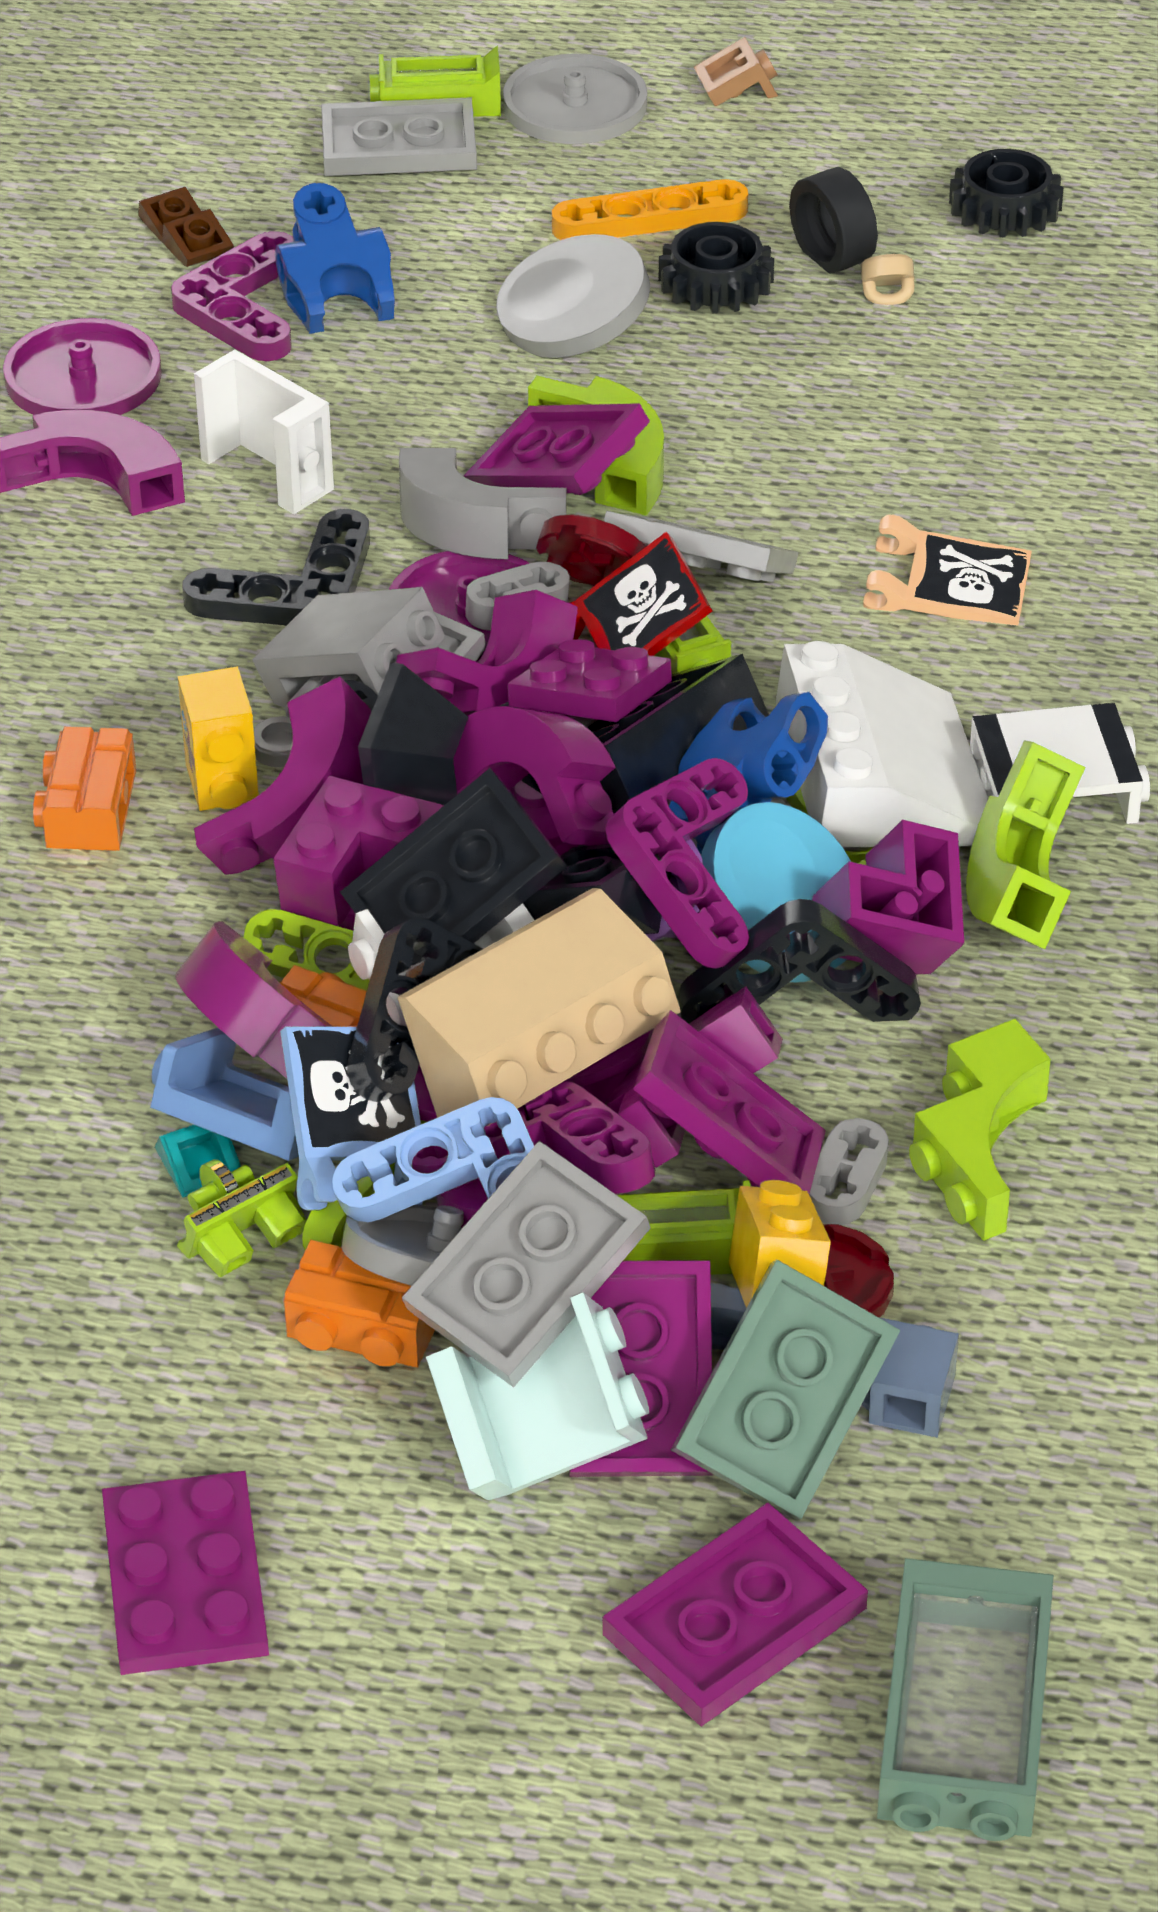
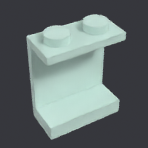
[426,1293,649,1500]

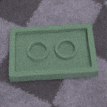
[671,1259,901,1520]

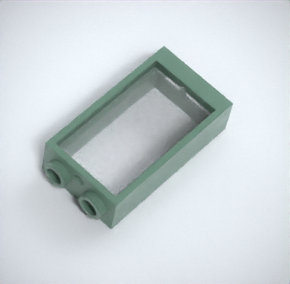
[877,1558,1054,1841]

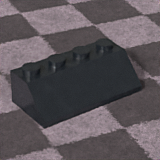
[522,653,769,814]

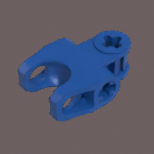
[275,183,395,334]
[669,692,828,854]

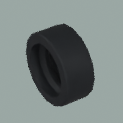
[789,167,878,274]

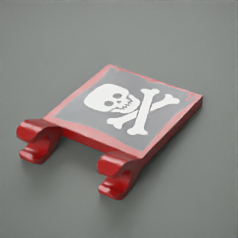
[569,531,713,656]

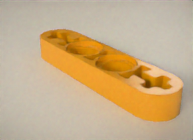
[552,179,748,240]

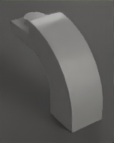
[399,448,567,559]

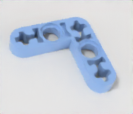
[332,1097,534,1222]

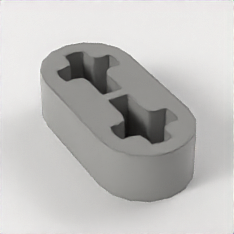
[465,562,570,630]
[809,1118,889,1225]

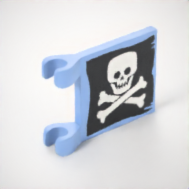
[280,1027,435,1210]

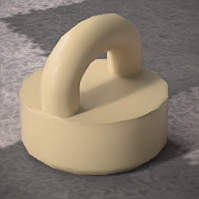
[860,254,915,305]

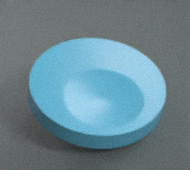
[701,802,851,983]

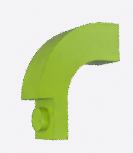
[528,375,664,516]
[966,740,1086,949]

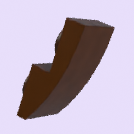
[138,187,234,267]

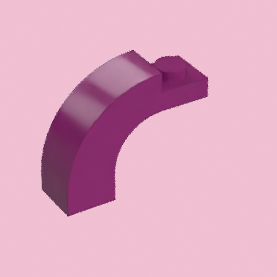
[0,410,185,516]
[396,590,578,716]
[194,676,371,875]
[453,706,616,846]
[175,921,333,1079]
[605,987,783,1168]

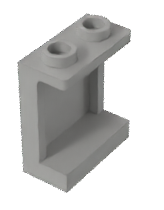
[252,587,444,708]

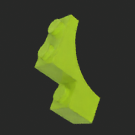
[909,1018,1051,1241]

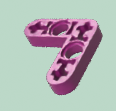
[171,231,293,361]
[605,758,749,969]
[411,1082,656,1194]

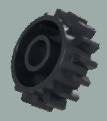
[949,149,1064,238]
[658,222,774,314]

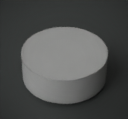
[254,716,293,767]

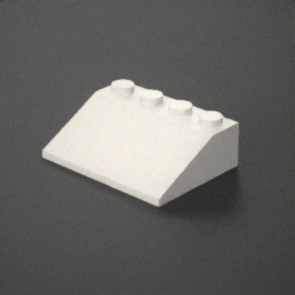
[775,641,988,847]

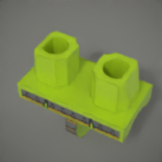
[177,1159,307,1277]

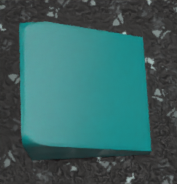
[154,1125,241,1198]

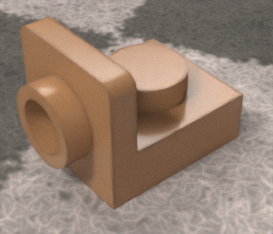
[694,37,778,106]

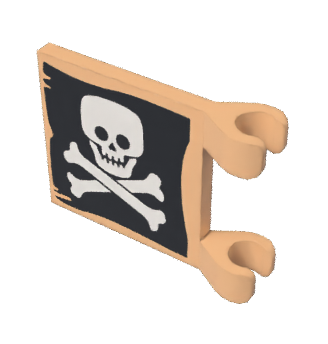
[863,515,1032,625]

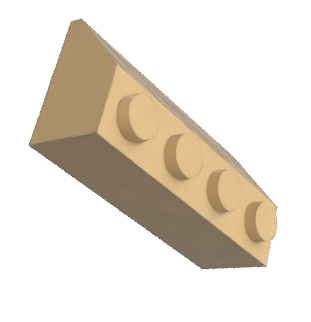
[397,888,681,1126]

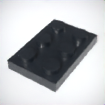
[340,768,567,965]

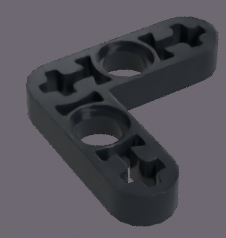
[182,509,370,626]
[679,899,921,1024]
[347,917,483,1102]

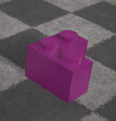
[273,776,444,927]
[812,819,965,975]

